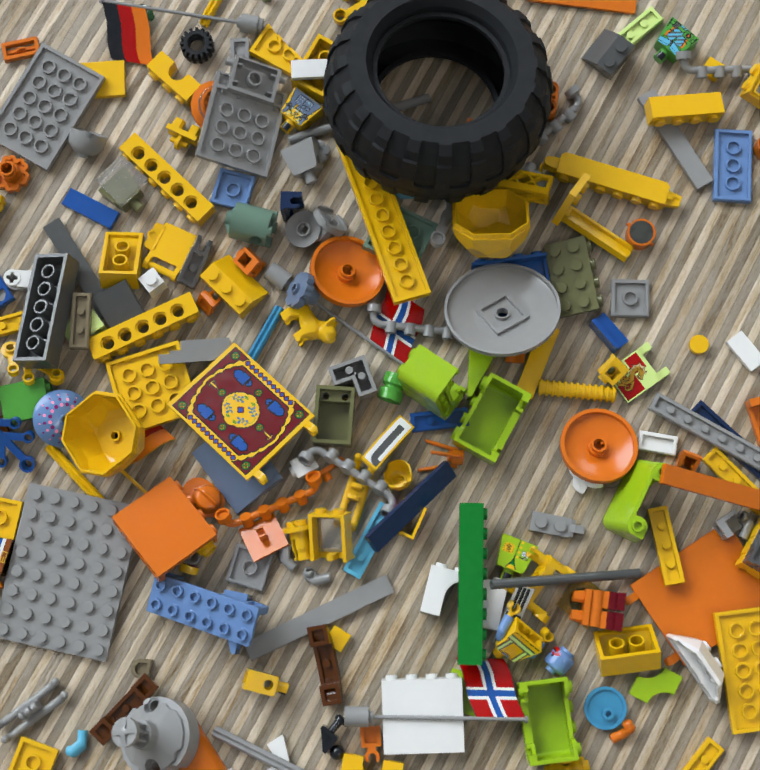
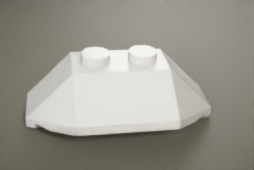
[666,633,724,704]

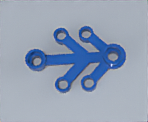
[0,416,36,473]

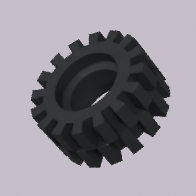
[180,27,215,64]

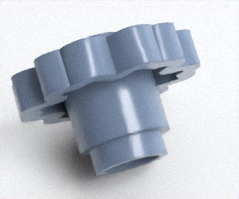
[285,272,320,310]

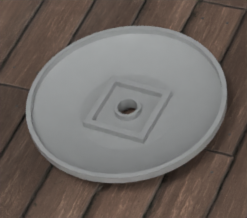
[444,263,561,357]

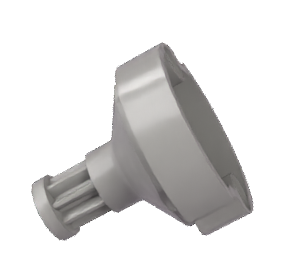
[111,697,199,770]

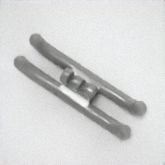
[0,678,69,744]

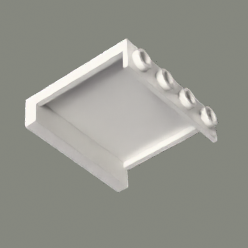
[381,673,465,755]

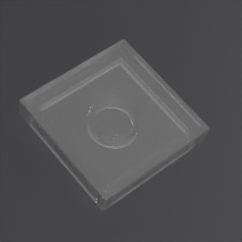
[95,154,149,207]

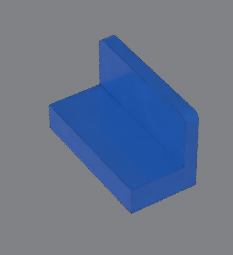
[588,312,629,354]

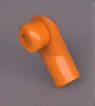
[609,719,636,744]

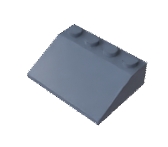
[192,441,284,515]

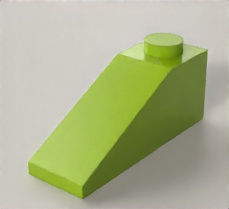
[467,349,496,400]

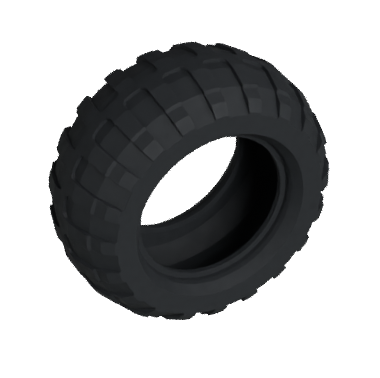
[323,0,553,203]

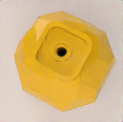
[452,189,530,258]
[61,391,145,477]

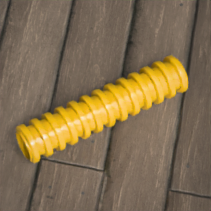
[538,379,616,403]

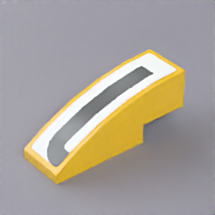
[360,415,414,472]

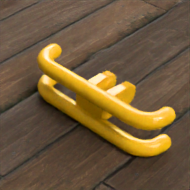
[333,453,374,532]

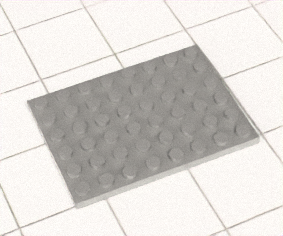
[0,483,134,662]

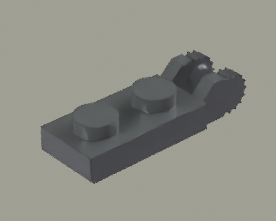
[176,234,213,289]

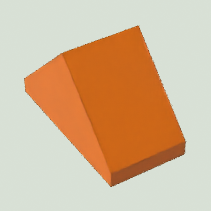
[674,450,702,472]

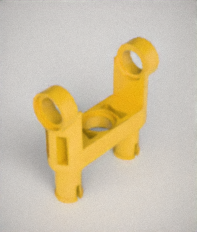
[504,546,576,624]

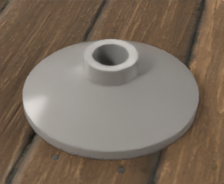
[285,210,321,248]

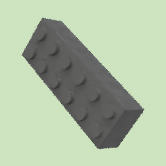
[12,253,80,369]

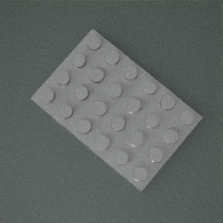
[0,42,106,172]

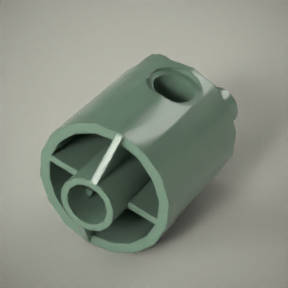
[224,202,278,248]

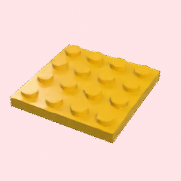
[105,340,191,430]

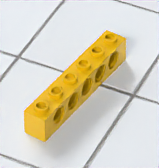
[119,132,216,227]
[90,292,202,364]

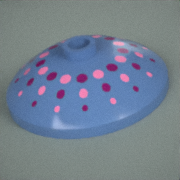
[32,389,84,447]

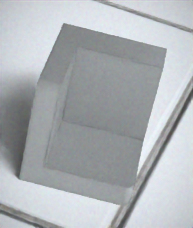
[711,509,742,540]

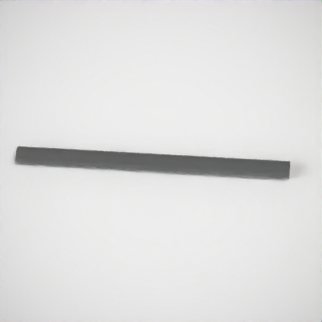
[490,569,641,590]

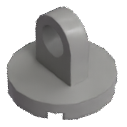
[313,205,347,242]

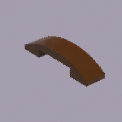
[307,624,343,706]
[89,673,159,746]

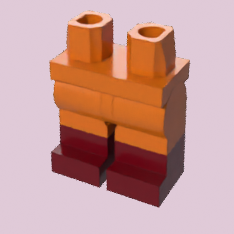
[569,589,626,632]

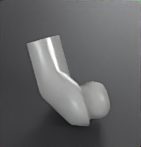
[303,567,331,586]

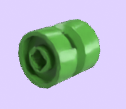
[377,371,404,405]

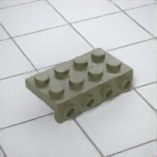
[544,235,604,319]

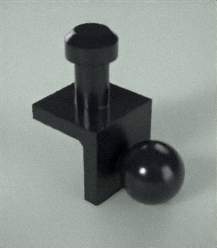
[321,714,345,760]

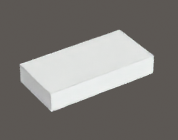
[291,59,327,80]
[726,330,760,372]
[638,430,678,457]

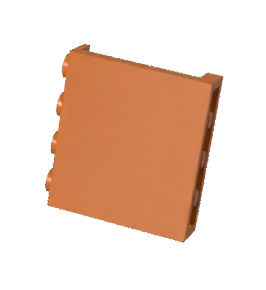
[112,477,218,583]

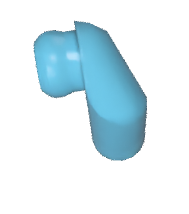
[65,730,88,758]

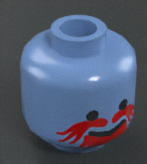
[545,646,574,676]

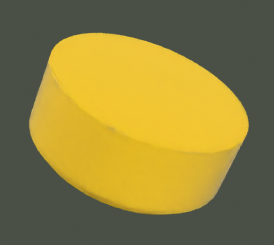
[688,335,709,355]

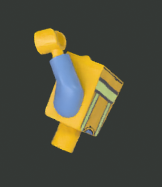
[493,600,554,662]

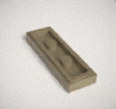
[69,293,93,350]

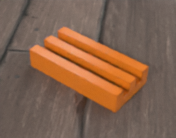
[1,36,40,63]

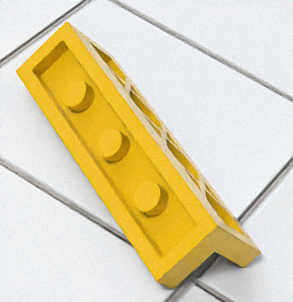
[494,170,554,205]

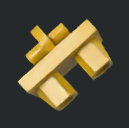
[166,117,201,150]

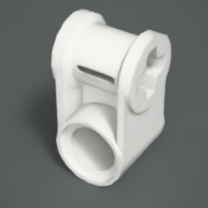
[3,269,32,292]

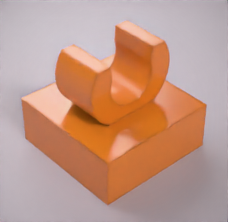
[196,290,221,316]

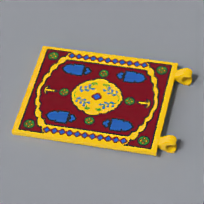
[167,342,318,485]

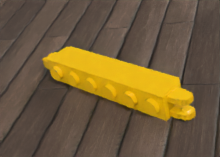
[543,152,682,210]

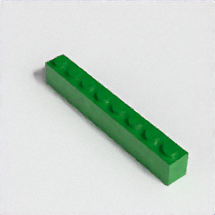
[457,503,487,665]

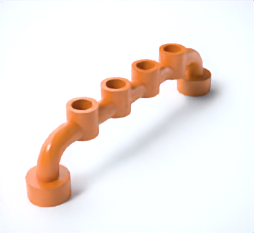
[215,470,323,528]

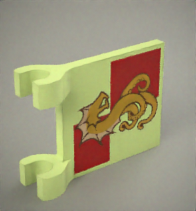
[607,342,671,403]

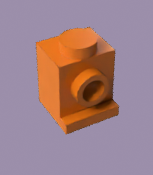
[233,247,267,278]

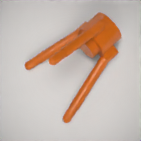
[418,439,464,472]

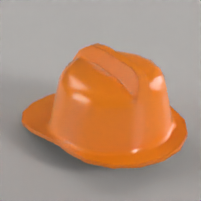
[183,477,225,518]

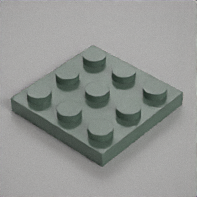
[362,206,438,261]

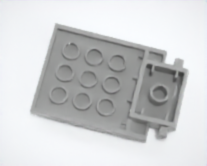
[195,54,288,179]

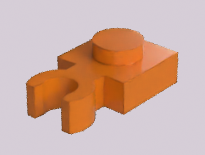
[360,725,382,762]

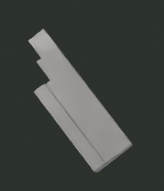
[158,338,230,365]

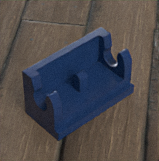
[280,191,304,221]

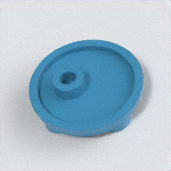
[584,686,627,730]

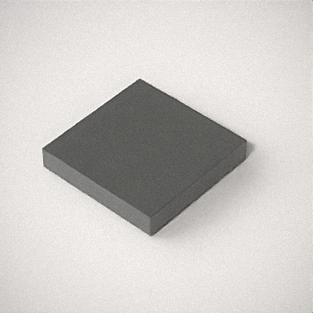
[92,279,145,328]

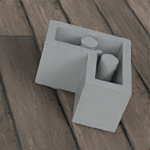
[328,355,378,401]

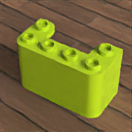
[397,344,467,420]
[450,372,532,466]
[516,676,582,766]

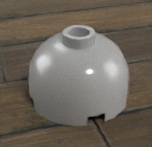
[68,126,107,159]

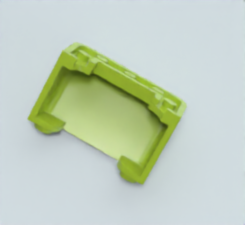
[603,459,666,543]

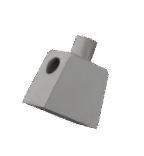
[280,137,323,185]

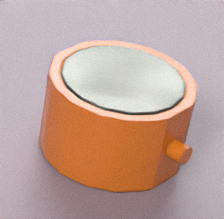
[625,218,656,250]

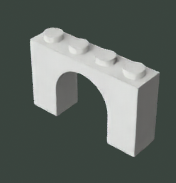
[420,562,507,631]

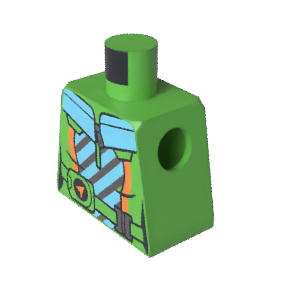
[653,17,699,64]

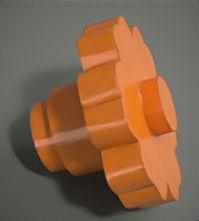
[0,155,31,193]

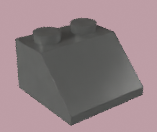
[581,29,634,80]

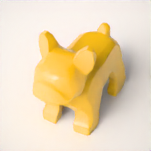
[280,304,338,347]

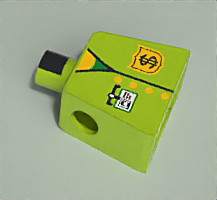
[496,533,538,579]

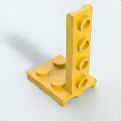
[551,172,634,263]

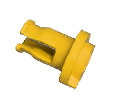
[282,519,310,561]

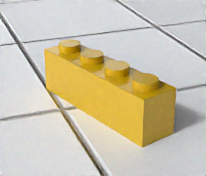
[644,92,725,127]

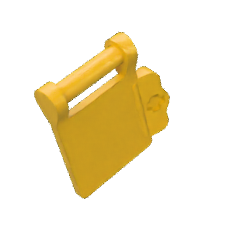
[142,223,197,283]

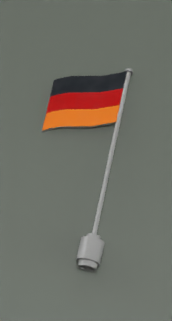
[99,0,264,65]

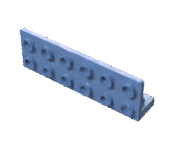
[146,572,269,647]

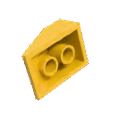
[98,232,144,289]

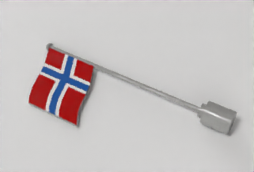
[264,262,424,365]
[344,658,529,727]

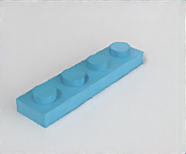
[343,501,385,580]

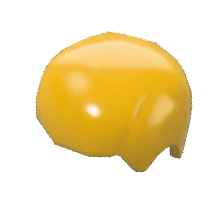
[383,459,413,491]

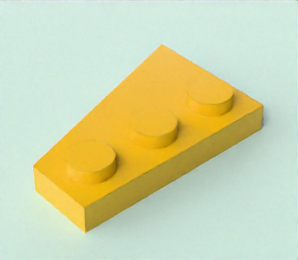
[249,24,303,77]

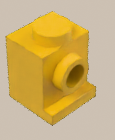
[597,353,629,386]

